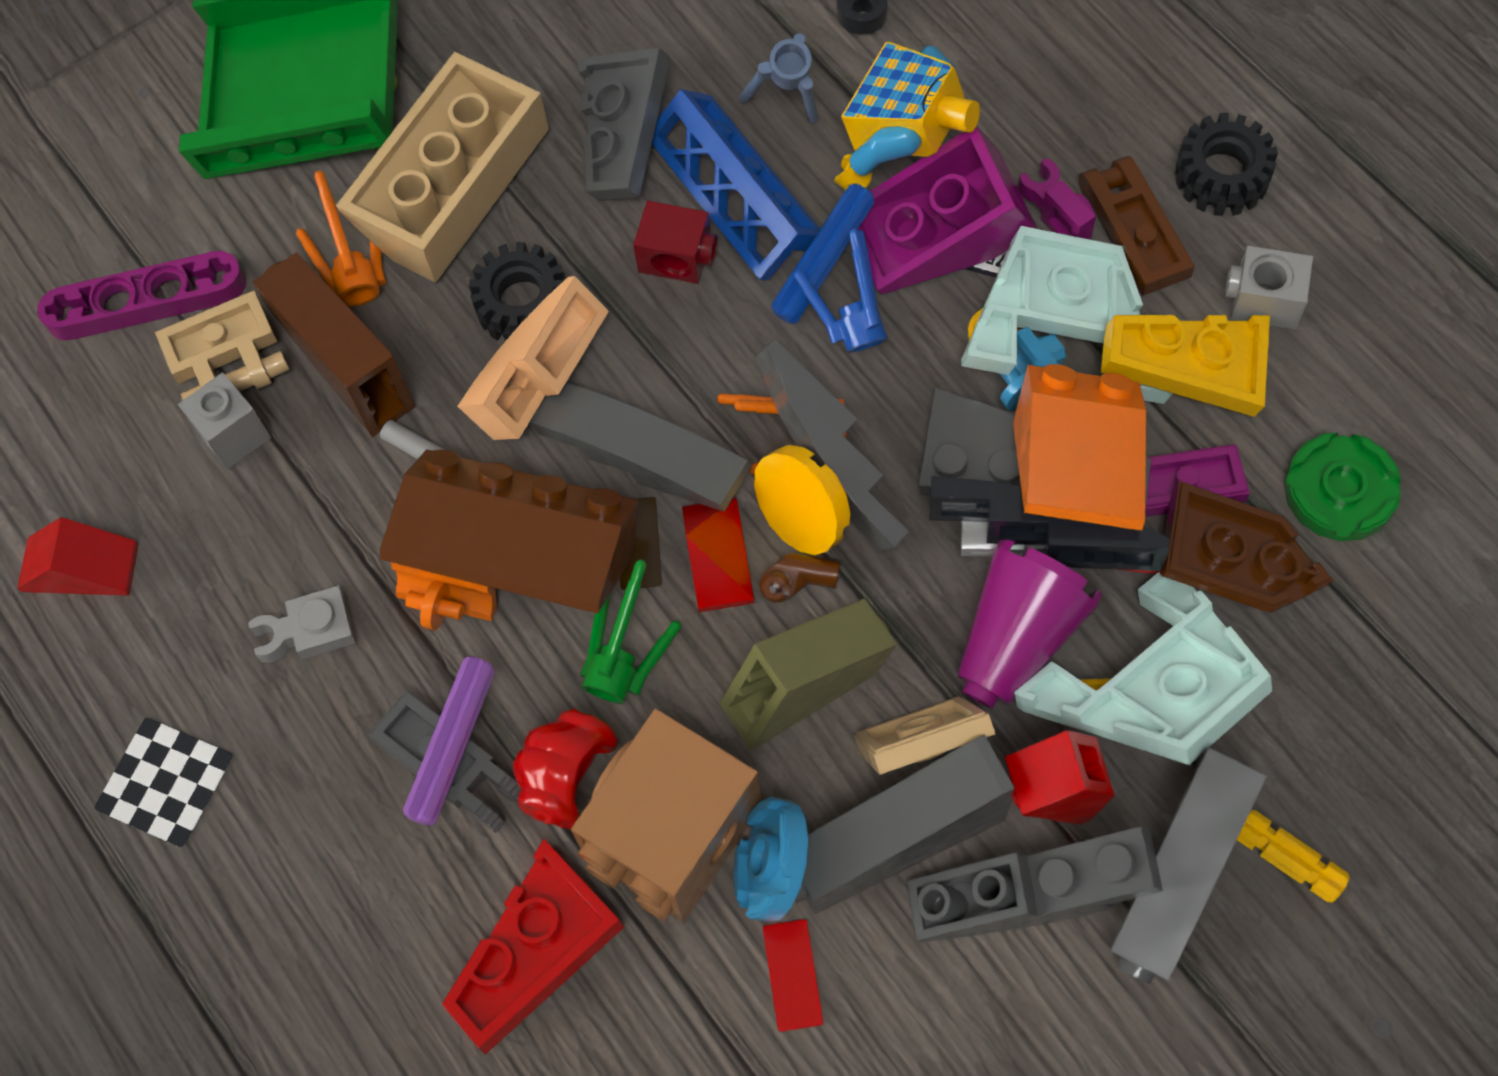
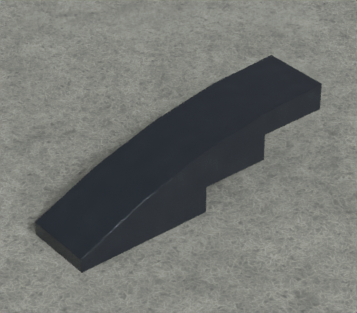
[929,476,1170,571]

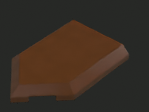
[1159,481,1334,613]

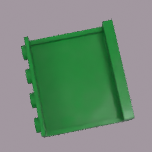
[179,0,398,179]

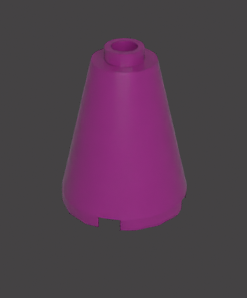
[957,540,1102,709]

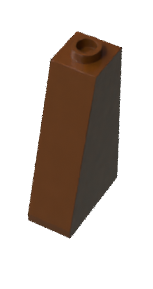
[253,252,416,437]

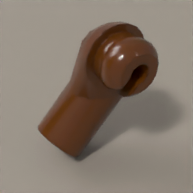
[759,553,841,603]

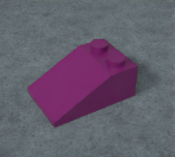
[857,126,1037,295]

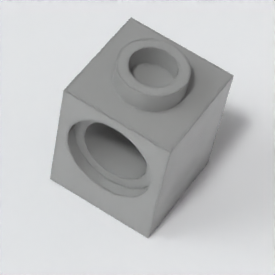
[1225,246,1313,330]
[177,372,271,470]

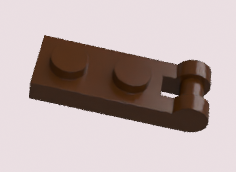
[1078,156,1195,295]

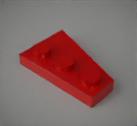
[442,839,624,1055]

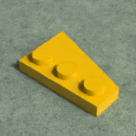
[1101,315,1270,417]

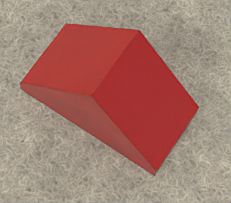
[17,517,139,596]

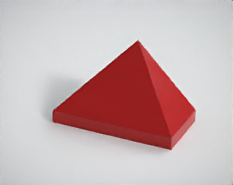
[682,498,755,613]

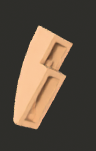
[457,276,609,440]

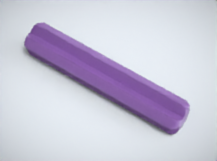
[403,656,495,826]

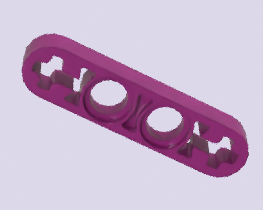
[37,251,246,340]

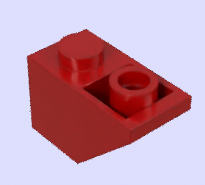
[1005,730,1115,825]

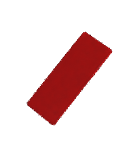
[762,919,823,1032]

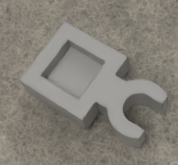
[248,585,356,663]

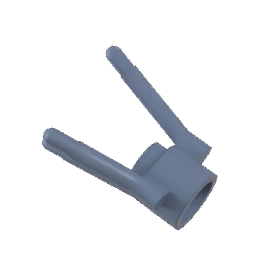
[739,33,818,123]

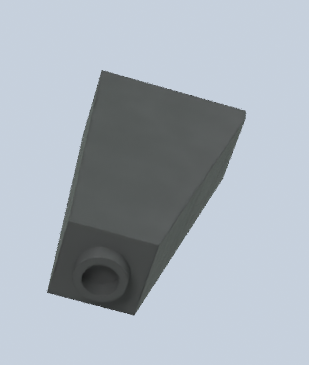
[795,734,1015,915]
[1110,748,1267,984]

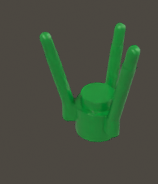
[580,560,682,704]

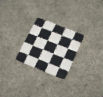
[95,718,233,847]

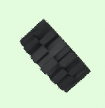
[1175,113,1278,216]
[469,242,565,341]

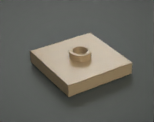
[853,696,995,775]

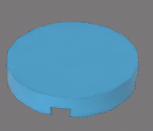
[733,797,808,922]

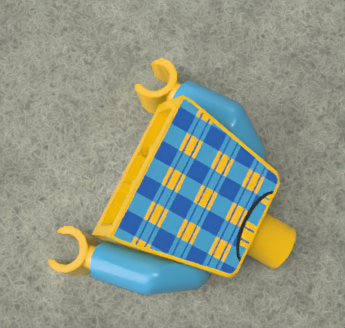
[834,42,980,191]

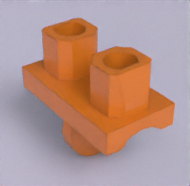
[391,562,497,631]

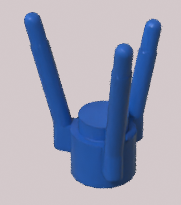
[794,229,888,353]

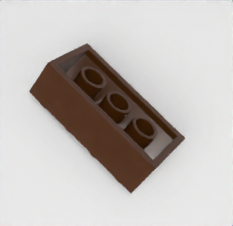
[379,449,639,614]

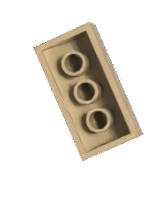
[336,52,549,283]

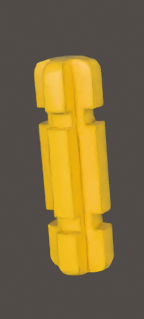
[1237,809,1350,903]

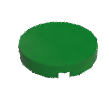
[1284,432,1401,541]

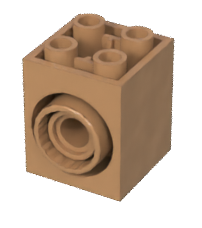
[571,708,762,923]

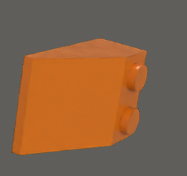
[1013,364,1146,531]

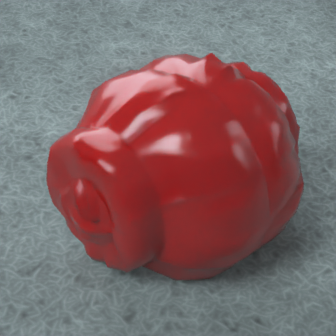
[513,708,618,829]

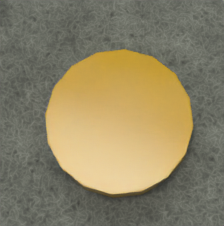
[754,445,851,555]

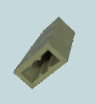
[719,599,897,750]

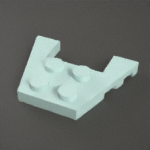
[961,226,1173,404]
[1014,572,1272,765]

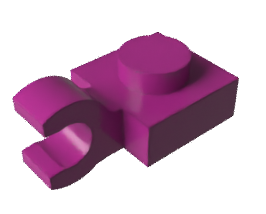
[1018,158,1096,240]

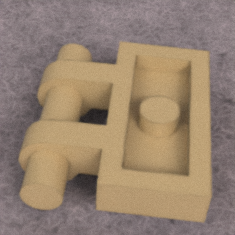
[155,291,290,400]

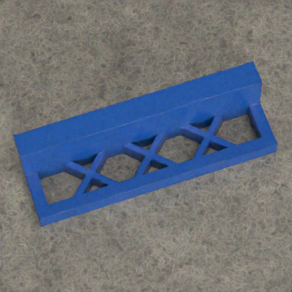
[652,89,820,280]

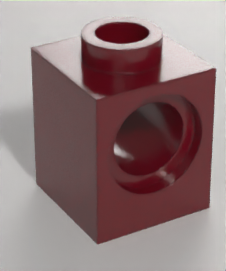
[633,200,718,284]

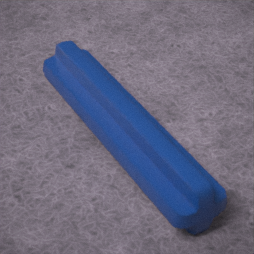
[771,183,874,324]

